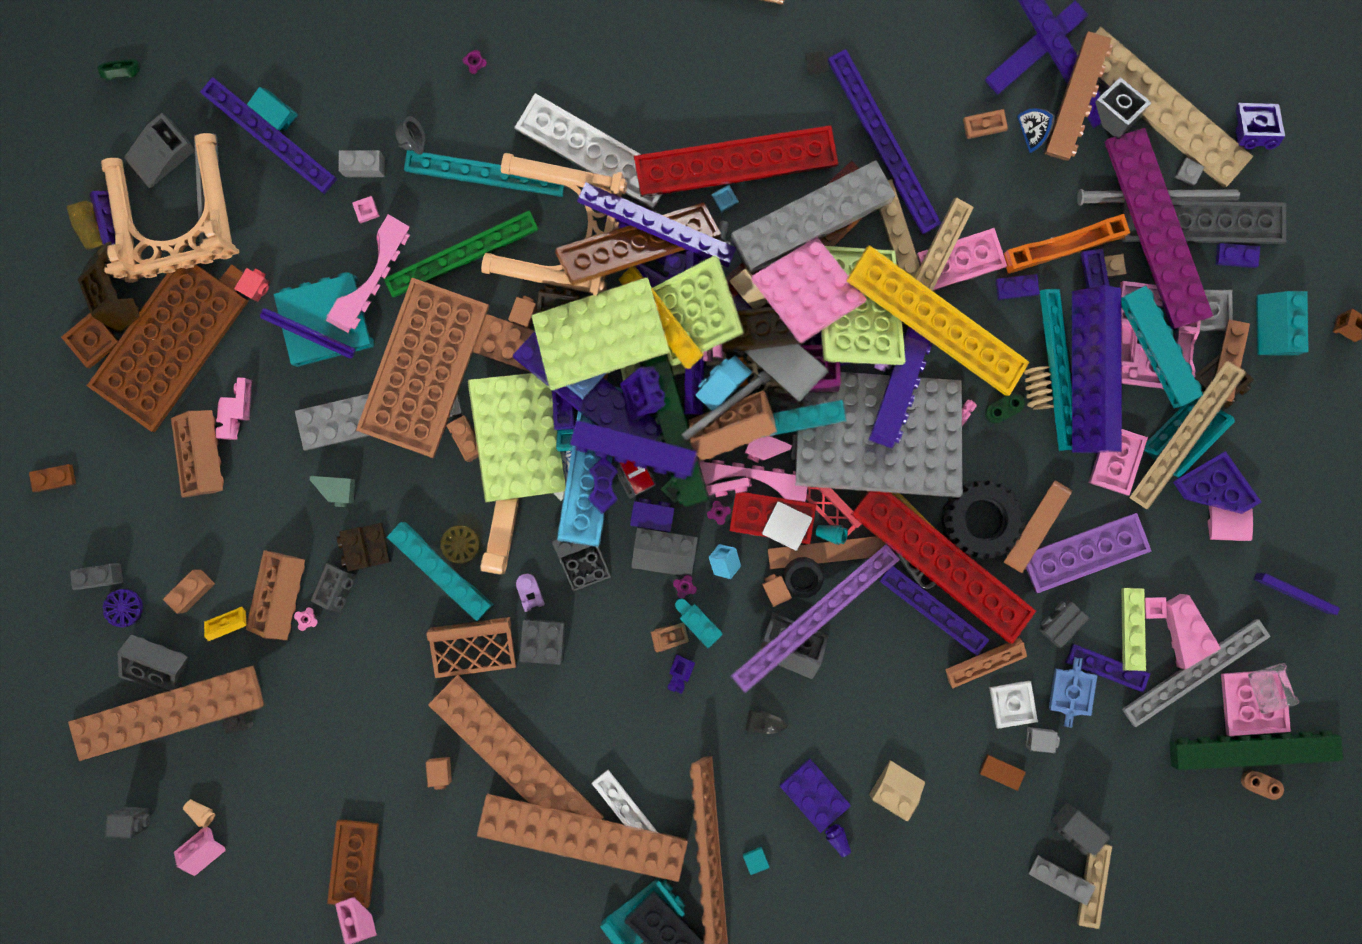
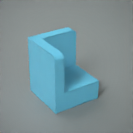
[709,544,741,579]

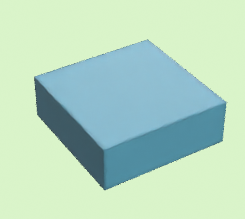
[711,185,739,213]

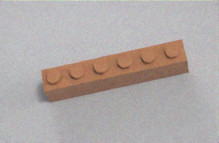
[1044,31,1113,161]

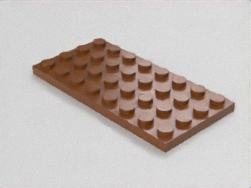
[87,264,248,432]

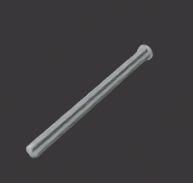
[1077,189,1240,205]

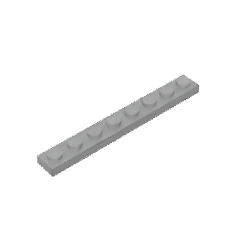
[1122,619,1271,727]

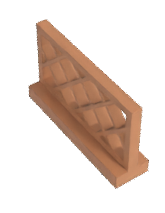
[427,617,516,678]

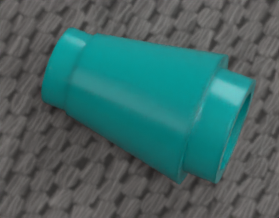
[816,525,848,545]

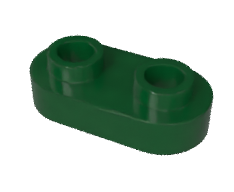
[97,59,140,80]
[985,393,1025,423]

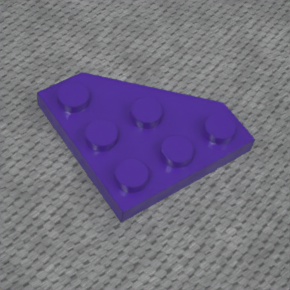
[1173,451,1261,514]

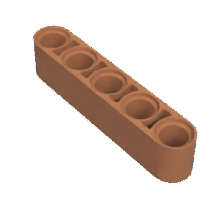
[1004,480,1073,573]

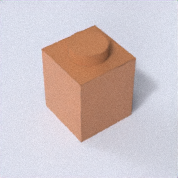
[508,296,537,329]
[762,574,792,607]
[426,757,452,790]

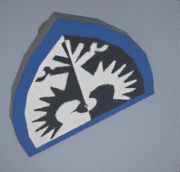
[1017,108,1055,153]

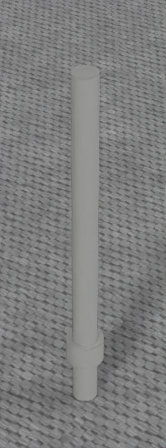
[681,370,772,441]

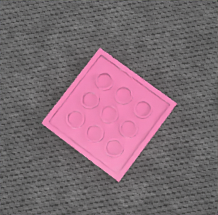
[751,237,866,343]

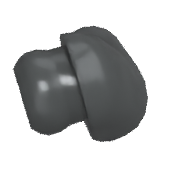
[717,221,732,245]

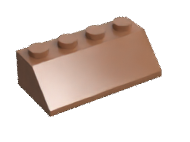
[689,390,777,461]
[171,410,224,497]
[246,550,305,640]

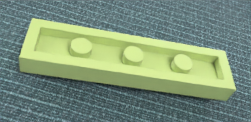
[1121,588,1146,671]

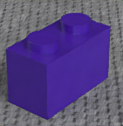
[630,498,674,532]

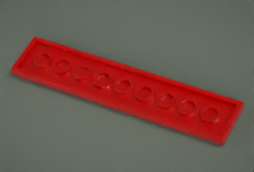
[634,125,838,197]
[851,491,1036,643]

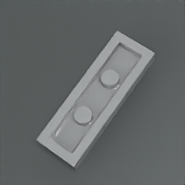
[1028,854,1096,905]

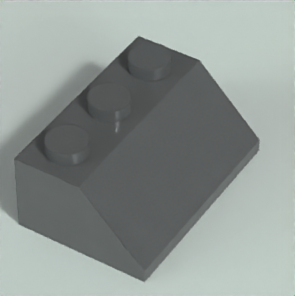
[631,528,698,576]
[756,612,829,679]
[117,635,188,693]

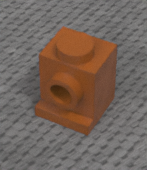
[1333,309,1362,342]

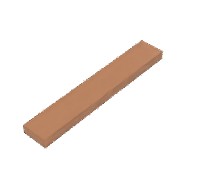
[767,536,890,569]

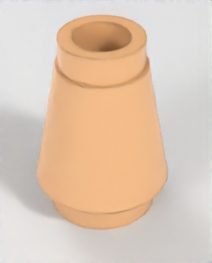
[183,799,215,828]

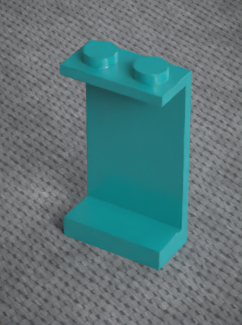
[600,877,685,944]

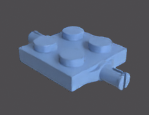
[1049,657,1097,728]

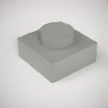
[1175,158,1204,186]

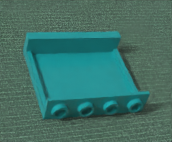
[274,272,374,367]

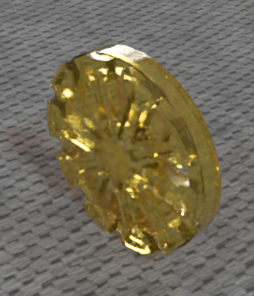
[441,525,479,563]

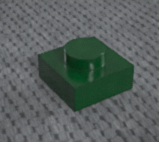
[661,478,679,504]

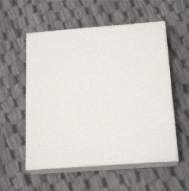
[989,681,1038,728]

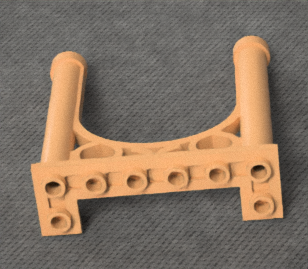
[101,133,239,283]
[481,153,627,296]

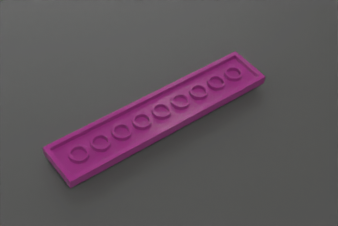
[1105,128,1213,329]

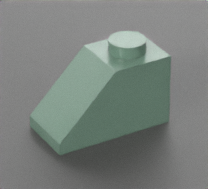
[310,476,356,507]

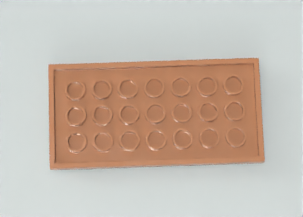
[356,278,489,458]

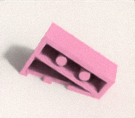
[1166,594,1221,669]

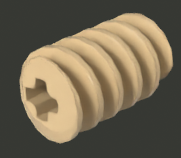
[1024,367,1054,409]

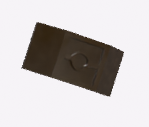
[78,242,140,333]

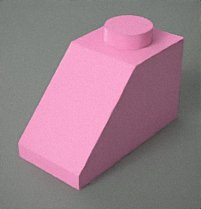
[744,436,792,463]
[335,898,377,944]

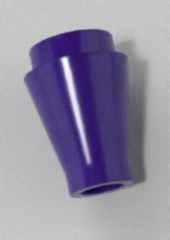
[825,824,851,857]

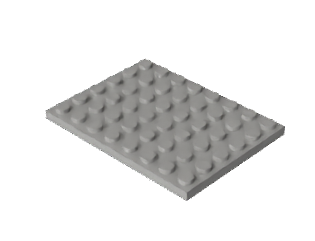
[795,372,962,497]

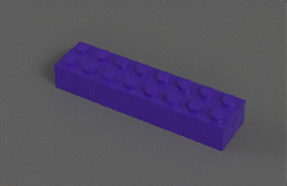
[1072,285,1122,453]

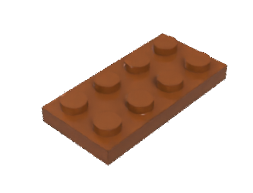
[327,819,379,908]

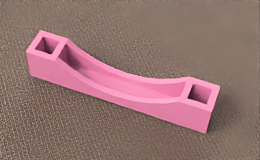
[326,214,410,333]
[698,458,807,502]

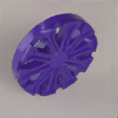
[103,589,143,627]

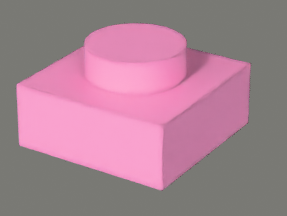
[353,196,380,223]
[1145,597,1167,619]

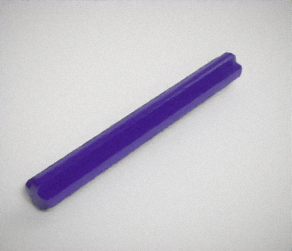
[260,308,356,359]

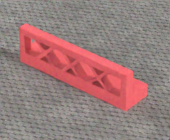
[806,487,862,535]

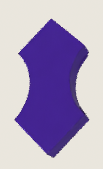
[588,458,618,514]

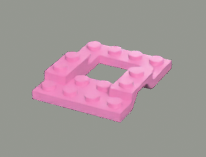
[1120,281,1201,389]

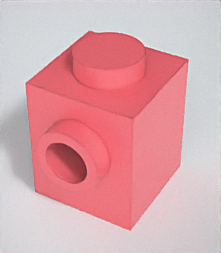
[234,268,270,302]

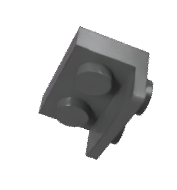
[311,563,356,612]

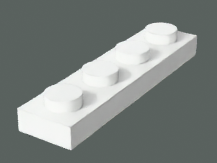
[592,769,657,832]

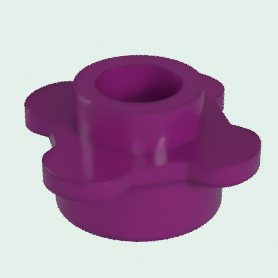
[463,50,487,74]
[707,501,731,525]
[673,575,697,598]

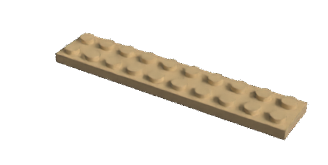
[1077,27,1253,188]

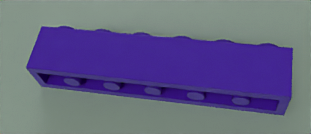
[868,327,932,448]
[570,420,698,480]

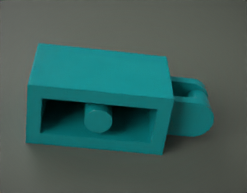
[675,598,723,648]

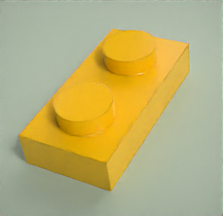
[204,607,247,641]

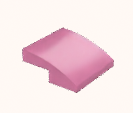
[1207,506,1253,541]

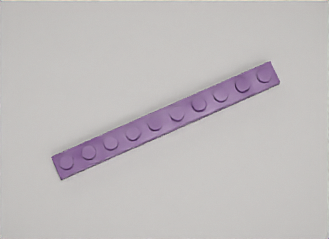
[731,544,900,692]

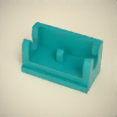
[247,87,298,130]

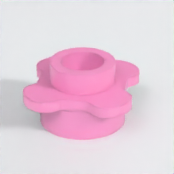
[294,608,318,631]

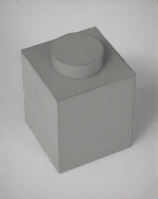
[1026,727,1059,753]

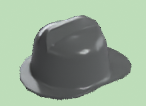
[395,116,426,155]

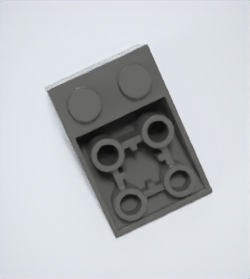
[124,113,195,188]
[550,527,611,592]

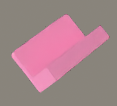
[174,827,225,876]

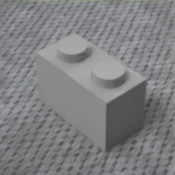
[339,150,385,177]

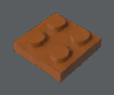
[61,313,119,369]

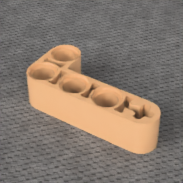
[481,498,519,575]

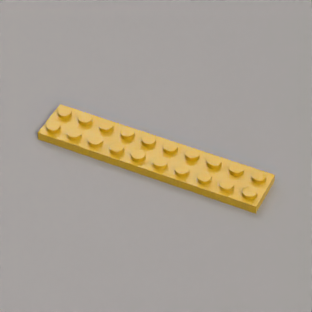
[846,246,1029,396]

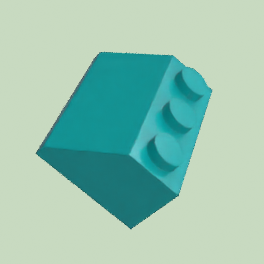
[1256,291,1308,355]

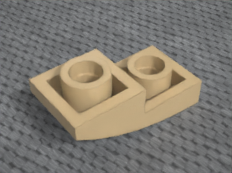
[730,268,768,309]

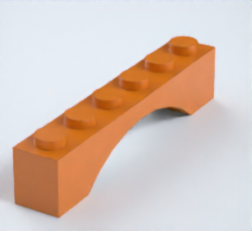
[1003,214,1130,274]

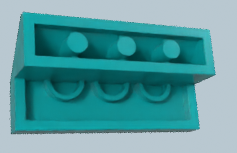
[1144,393,1235,479]

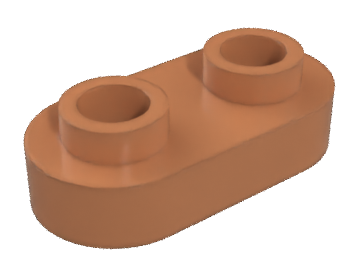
[1241,770,1284,800]

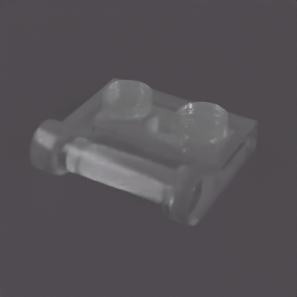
[1248,663,1299,714]

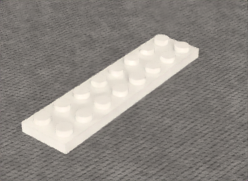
[515,93,662,209]

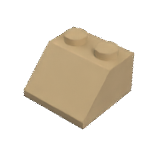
[869,760,925,822]

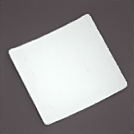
[762,502,812,551]

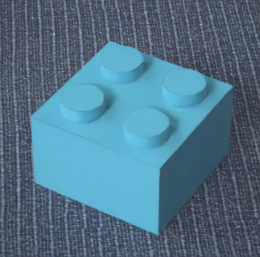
[696,355,752,411]

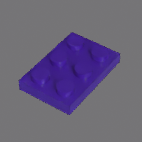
[779,758,851,833]

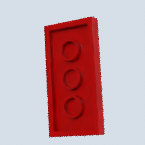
[730,492,816,544]

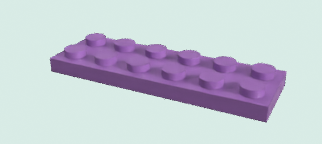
[1026,513,1151,593]

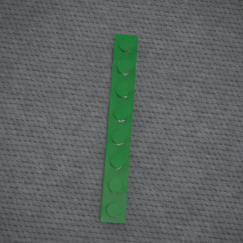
[384,210,539,298]

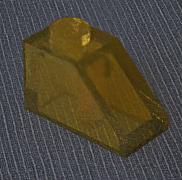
[67,200,103,250]

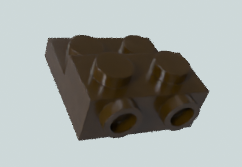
[536,286,581,314]
[1195,354,1254,409]
[337,523,391,571]

